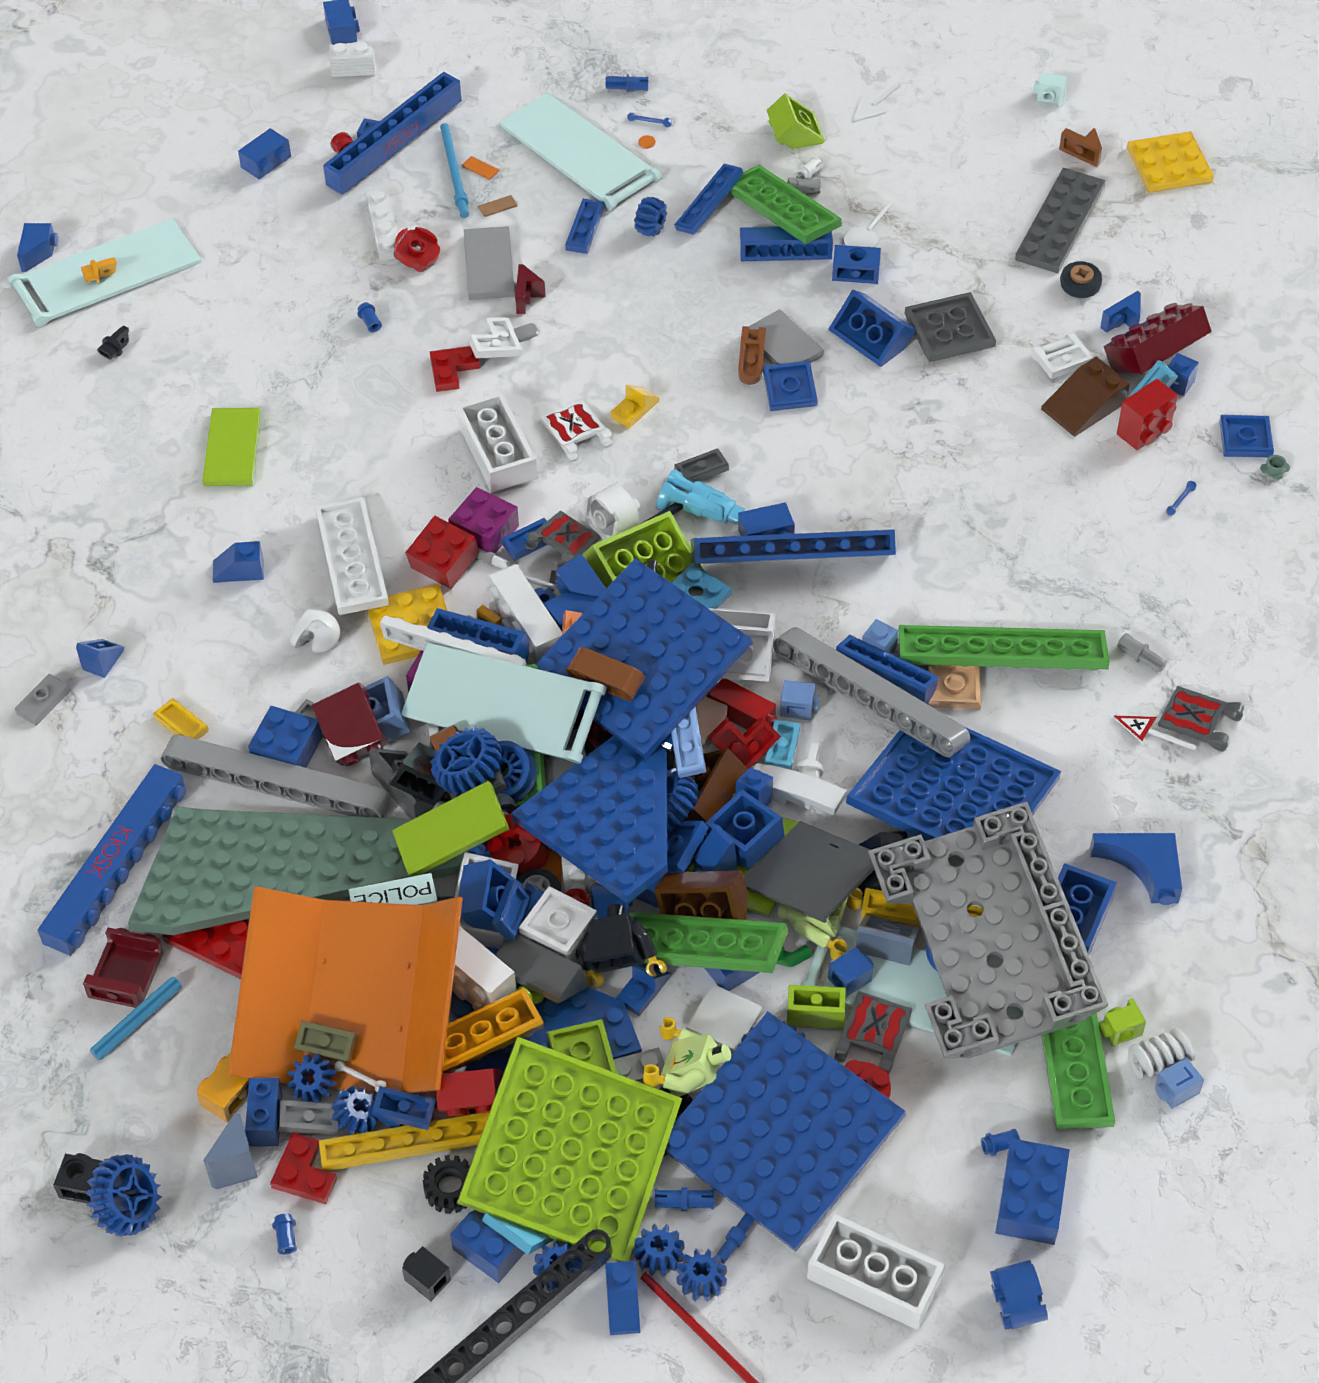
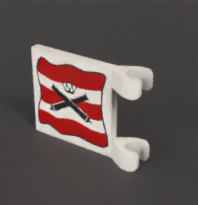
[540,400,613,461]

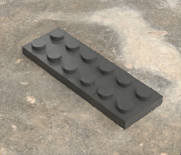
[1015,168,1105,274]

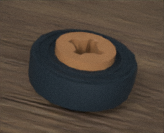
[1060,261,1102,298]

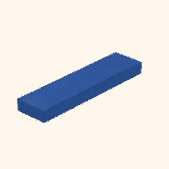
[674,163,744,235]

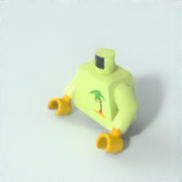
[778,888,862,960]
[643,1017,731,1097]

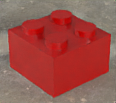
[1116,378,1178,451]
[405,515,480,589]
[436,1068,503,1117]

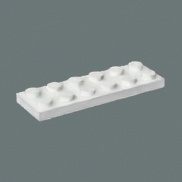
[315,497,389,615]

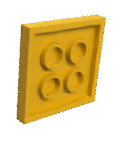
[1127,131,1214,193]
[367,584,448,665]

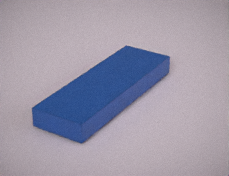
[565,198,605,254]

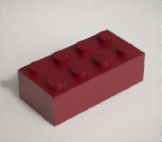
[1103,303,1212,374]

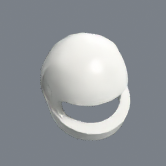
[290,609,340,653]

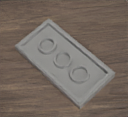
[464,226,515,300]

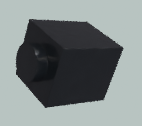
[402,1246,451,1302]

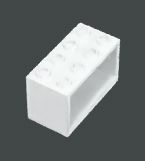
[708,608,776,682]

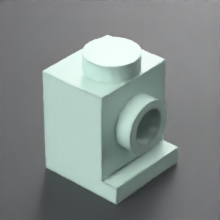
[1033,72,1067,107]

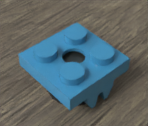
[672,563,732,609]

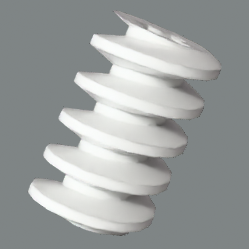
[1128,1028,1195,1079]

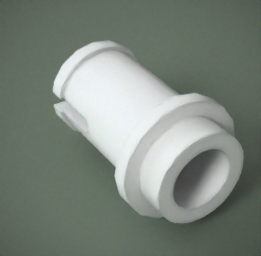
[796,157,823,180]

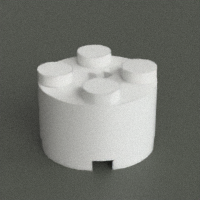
[584,483,641,541]

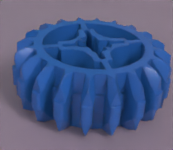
[430,726,503,796]
[667,768,699,833]
[85,1154,162,1237]

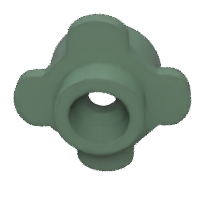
[1260,455,1290,480]

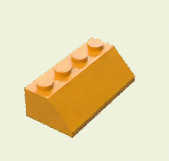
[442,988,544,1074]

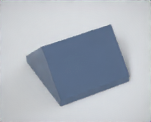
[856,914,919,966]
[203,1112,257,1190]

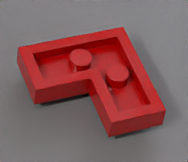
[429,346,480,392]
[707,717,781,769]
[270,1132,337,1204]

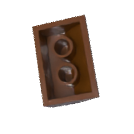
[682,748,748,823]
[654,870,748,920]

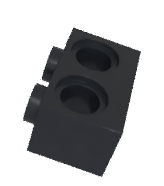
[53,1153,107,1204]

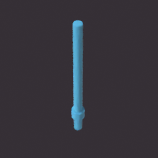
[440,123,469,218]

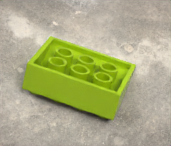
[583,511,704,589]

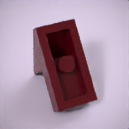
[515,264,546,314]

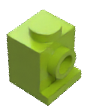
[1099,998,1146,1047]

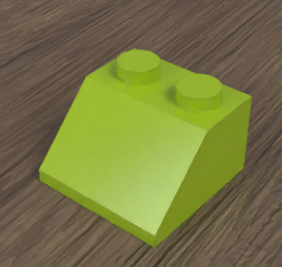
[766,93,825,149]

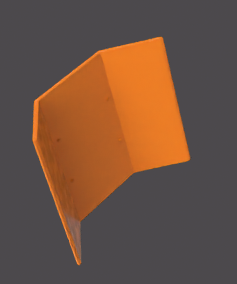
[228,886,463,1093]

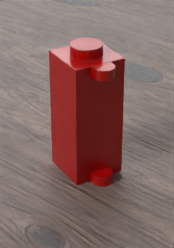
[709,678,778,730]

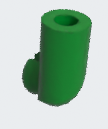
[776,945,812,968]

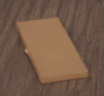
[478,195,517,217]

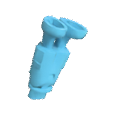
[656,469,745,525]

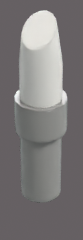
[476,549,511,569]

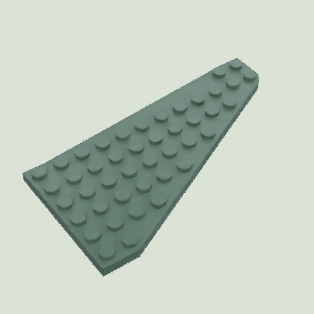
[128,806,488,935]

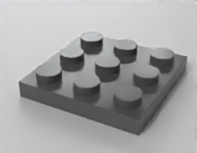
[904,292,996,362]

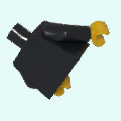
[580,903,667,988]

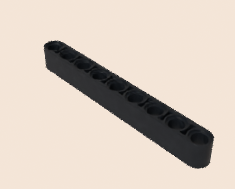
[413,1229,613,1383]

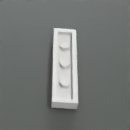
[366,189,398,261]

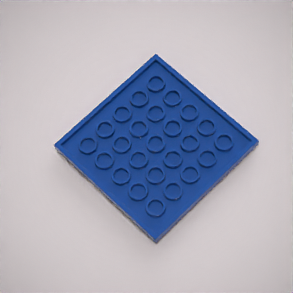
[535,558,753,759]
[846,726,1061,859]
[665,1011,906,1252]

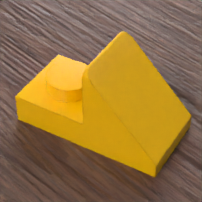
[611,384,660,429]

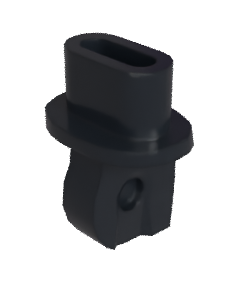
[97,325,129,360]

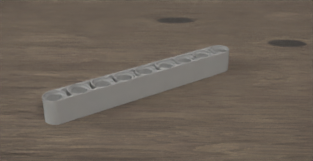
[773,627,970,757]
[161,735,391,818]

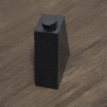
[389,742,446,806]

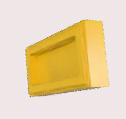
[153,698,209,740]

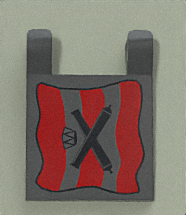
[524,510,601,568]
[1158,686,1244,752]
[834,991,912,1074]

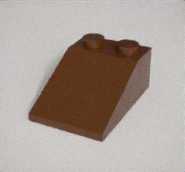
[1041,356,1130,437]

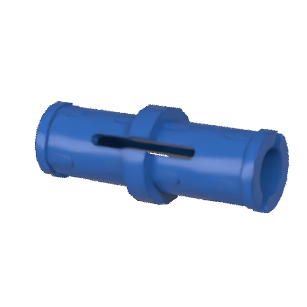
[654,1187,714,1211]

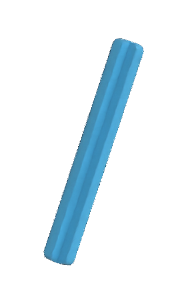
[90,977,182,1060]

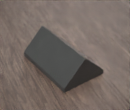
[369,748,448,819]
[495,934,589,1004]

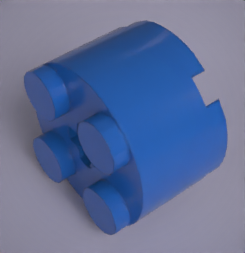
[990,1260,1048,1330]

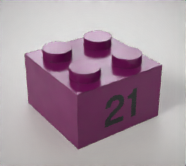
[448,487,519,554]

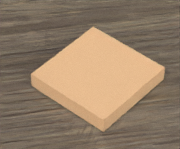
[927,665,981,710]

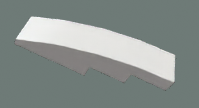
[752,763,847,815]

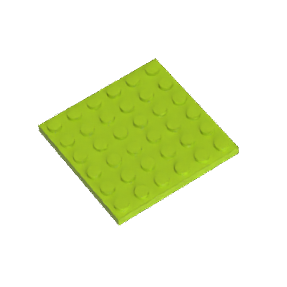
[457,1037,682,1262]

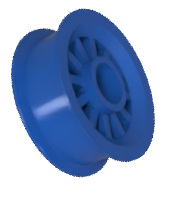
[498,741,537,802]

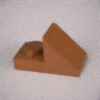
[1059,128,1102,167]

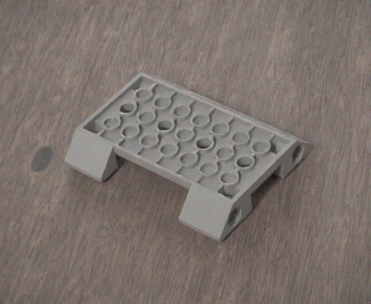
[868,802,1108,1058]

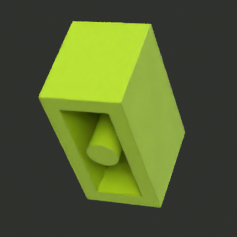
[787,985,846,1030]

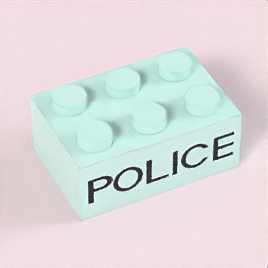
[349,873,437,905]

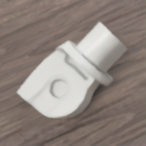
[796,742,825,778]

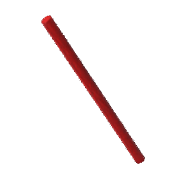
[640,1272,759,1383]

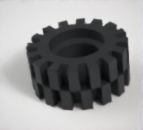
[422,1155,470,1214]

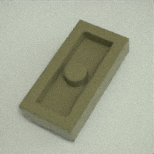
[294,1021,358,1063]

